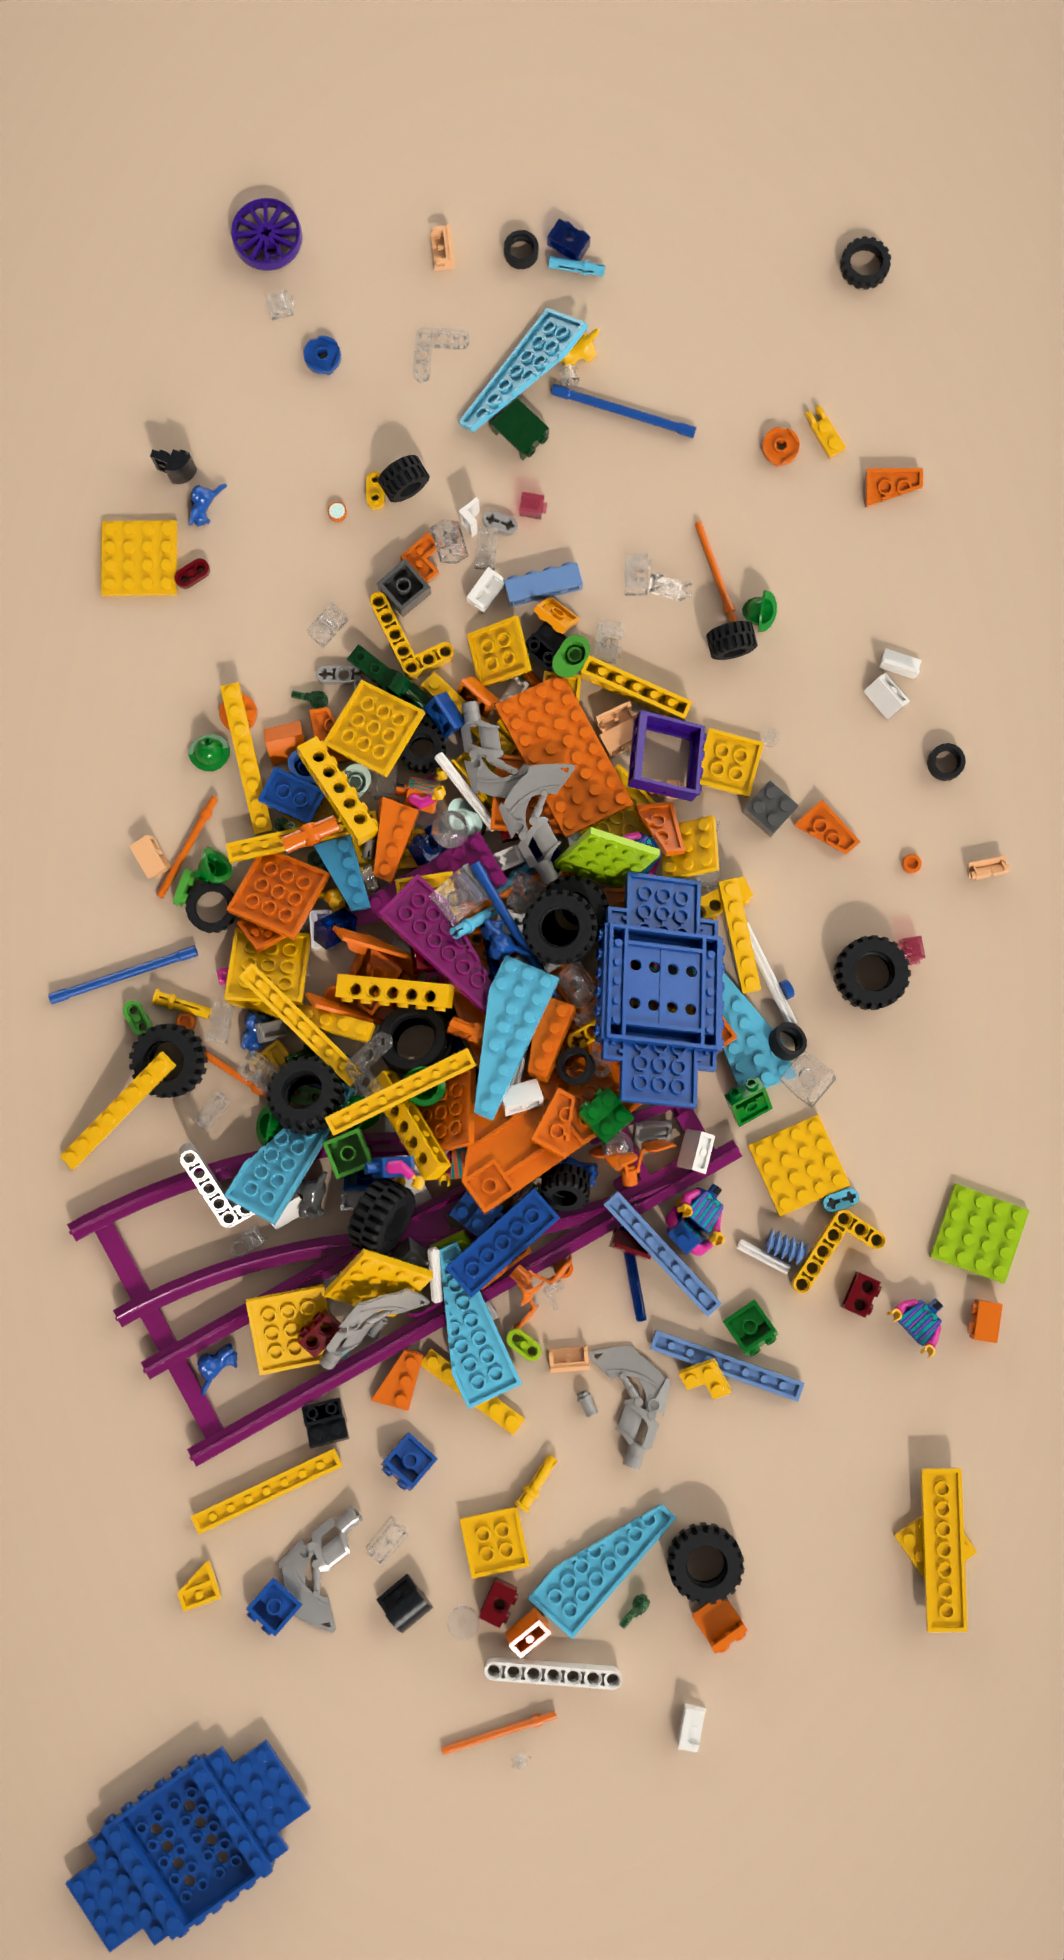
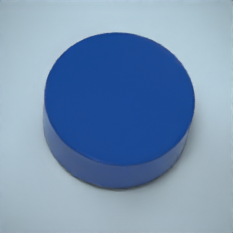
[779,979,795,1000]

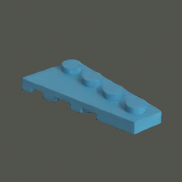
[314,835,371,913]

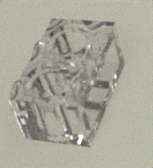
[237,1050,280,1093]

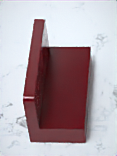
[609,1228,651,1260]

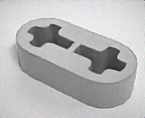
[483,511,518,536]

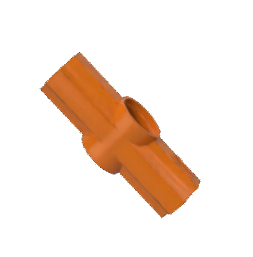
[281,815,341,853]
[447,1016,484,1048]

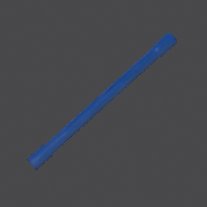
[551,384,696,438]
[470,861,559,998]
[48,945,198,1004]

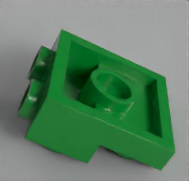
[724,1077,773,1127]
[578,1087,634,1145]
[723,1299,778,1357]

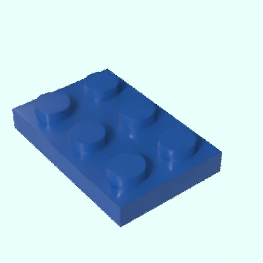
[258,767,325,824]

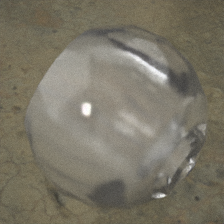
[432,810,470,849]

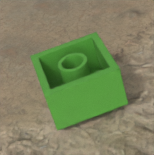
[322,1128,373,1179]

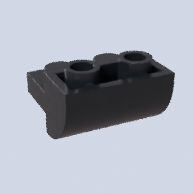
[150,449,197,484]
[525,621,567,672]
[301,1397,349,1449]
[376,1574,433,1633]

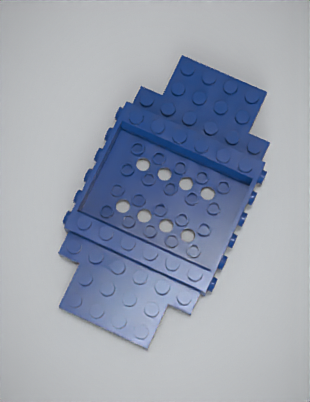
[593,872,725,1109]
[65,1739,311,1953]

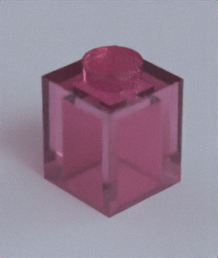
[519,492,547,520]

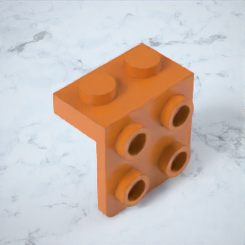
[692,1599,748,1654]

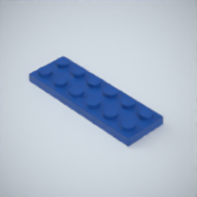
[445,1188,560,1298]

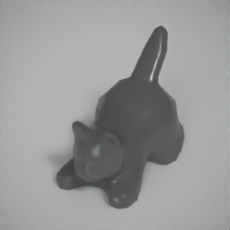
[296,1171,327,1219]

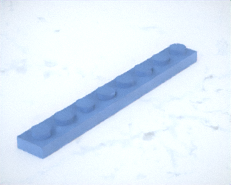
[603,1190,722,1317]
[650,1330,804,1402]

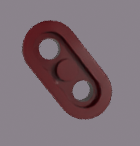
[174,558,210,589]

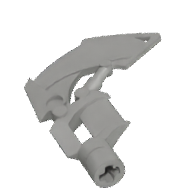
[461,701,530,799]
[499,764,575,885]
[319,1288,430,1370]
[588,1346,671,1470]
[279,1506,363,1633]

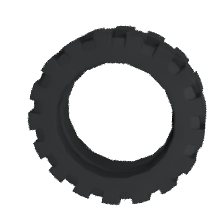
[840,236,891,290]
[185,881,237,933]

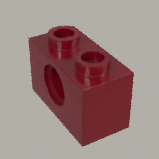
[479,1577,519,1628]

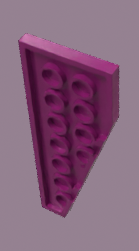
[378,874,492,1015]

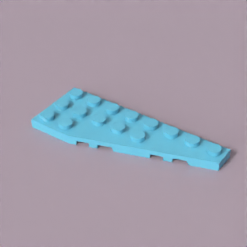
[458,308,588,432]
[474,955,560,1121]
[691,967,796,1088]
[224,1082,356,1225]
[439,1241,522,1409]
[528,1503,676,1639]

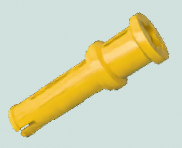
[152,989,212,1020]
[514,1454,558,1513]

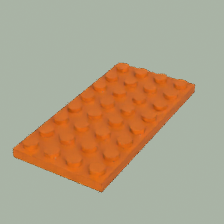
[494,675,634,839]

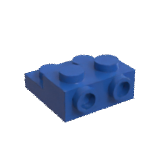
[449,1191,504,1237]
[381,1432,437,1491]
[246,1577,303,1636]

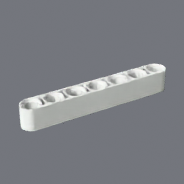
[484,1657,622,1690]

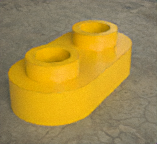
[366,471,385,510]

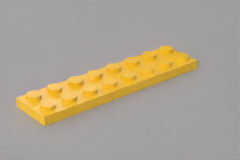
[920,1468,968,1632]

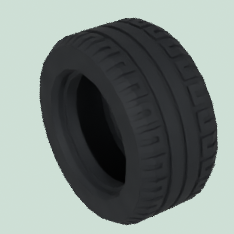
[377,1004,454,1077]

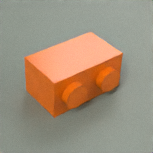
[968,1299,1003,1343]
[505,1608,551,1658]

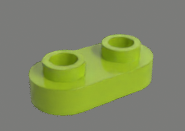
[507,1328,541,1361]

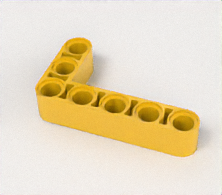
[370,592,454,680]
[791,1210,886,1293]

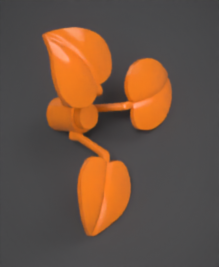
[588,1139,676,1187]
[509,1254,572,1330]

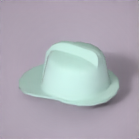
[334,764,371,806]
[447,798,483,841]

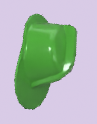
[552,635,590,678]

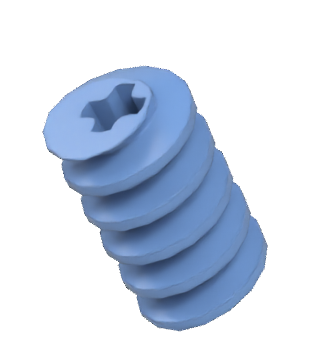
[765,1229,809,1265]

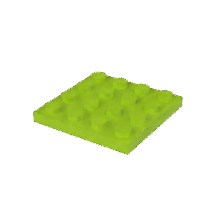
[554,827,660,888]
[930,1184,1030,1284]

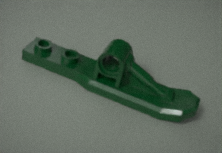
[347,644,436,727]

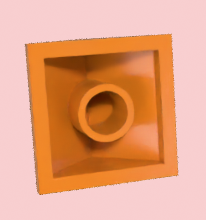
[457,676,500,719]
[263,720,306,766]

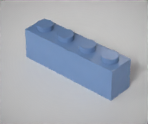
[504,562,583,607]

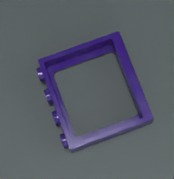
[627,710,706,802]

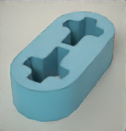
[822,1188,859,1212]

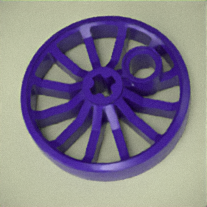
[231,198,302,271]

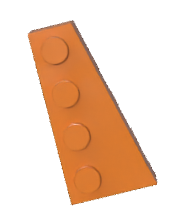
[373,797,420,883]
[528,998,576,1083]

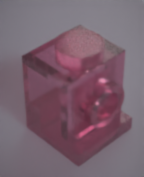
[899,936,926,966]

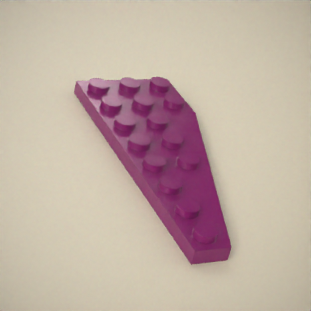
[347,832,509,927]

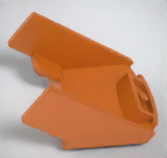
[305,926,419,1025]

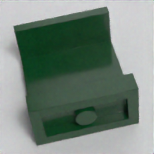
[491,398,549,460]

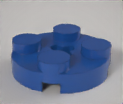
[304,336,341,375]

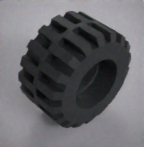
[378,455,430,503]
[706,621,758,660]
[400,722,446,774]
[540,1163,590,1212]

